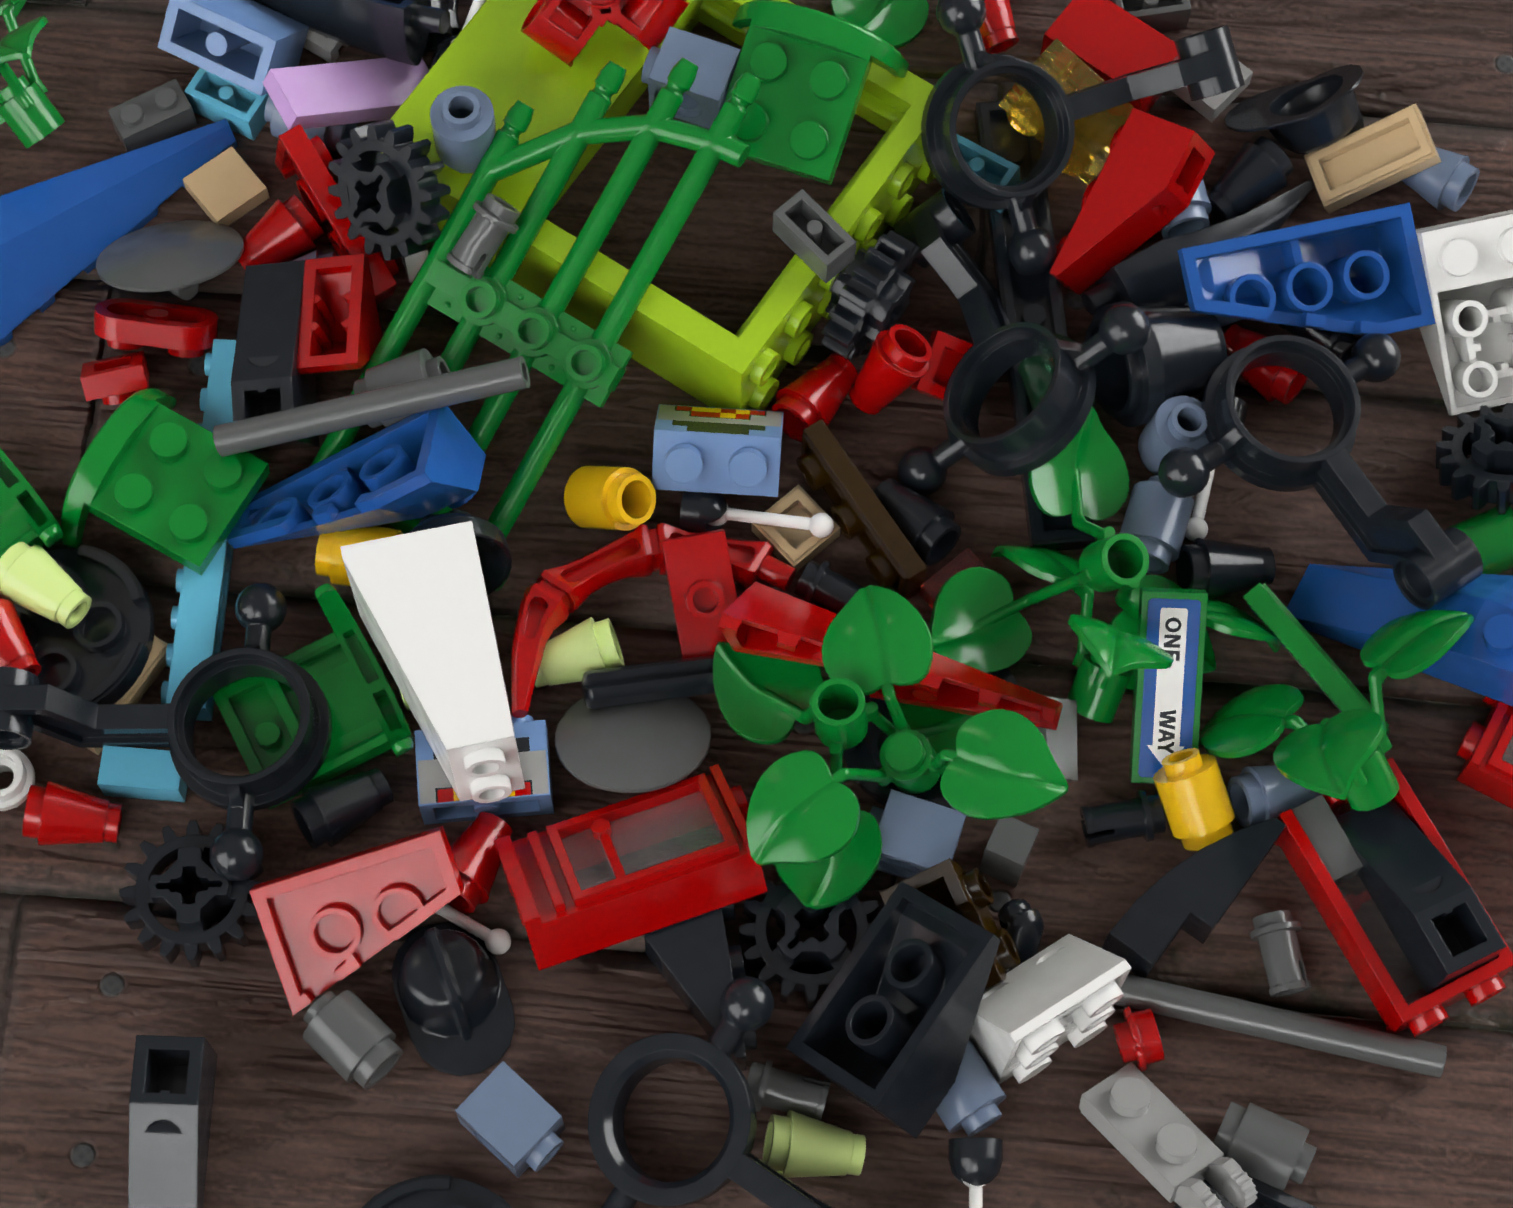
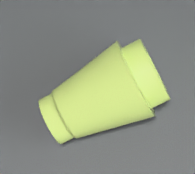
[0,542,92,629]
[535,617,625,688]
[763,1110,866,1178]

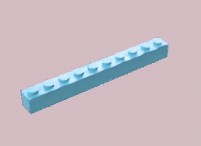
[161,339,236,721]

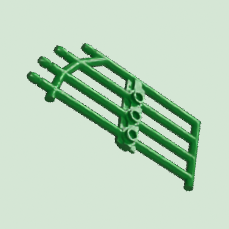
[310,57,762,591]

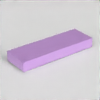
[263,58,429,130]

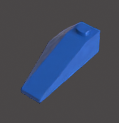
[1177,203,1436,336]
[226,406,486,549]
[1287,564,1513,706]

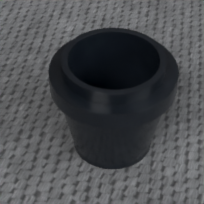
[1084,301,1228,427]

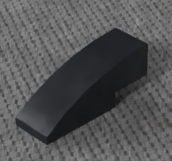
[1102,817,1286,978]

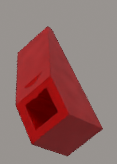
[1049,108,1215,295]

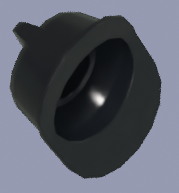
[1224,64,1364,155]
[391,922,515,1077]

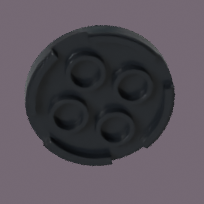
[14,544,155,705]

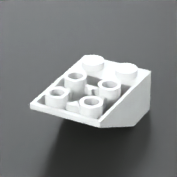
[1416,210,1513,416]
[968,934,1131,1084]

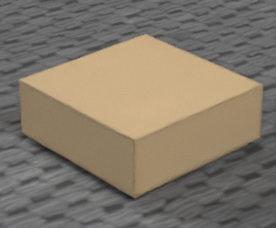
[182,146,270,226]
[751,484,841,572]

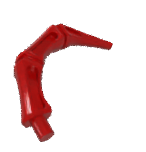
[511,523,797,718]

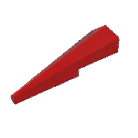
[718,582,1063,730]

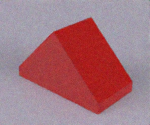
[296,253,382,374]

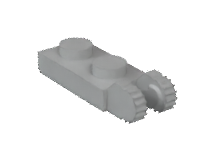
[1079,1062,1258,1208]

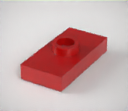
[660,529,737,659]

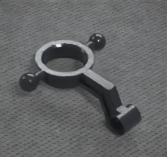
[921,0,1245,275]
[894,188,1151,496]
[1158,333,1483,610]
[0,583,332,881]
[588,977,835,1208]

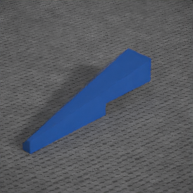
[0,119,238,346]

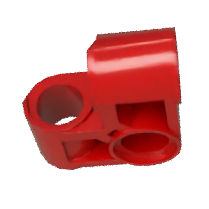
[520,0,690,67]

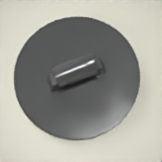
[96,220,244,300]
[555,697,711,793]

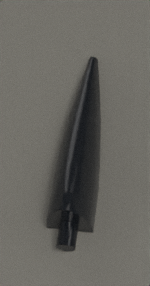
[253,0,450,66]
[1082,180,1313,316]

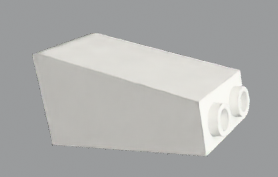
[340,521,525,803]

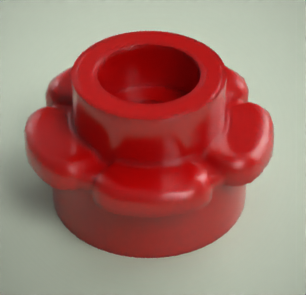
[1113,1006,1165,1072]

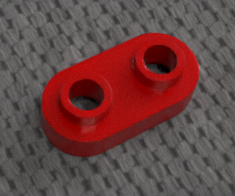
[94,298,218,358]

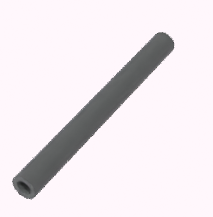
[213,356,530,457]
[1114,974,1447,1078]

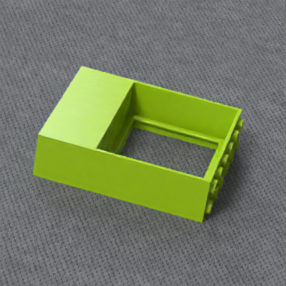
[381,0,935,410]

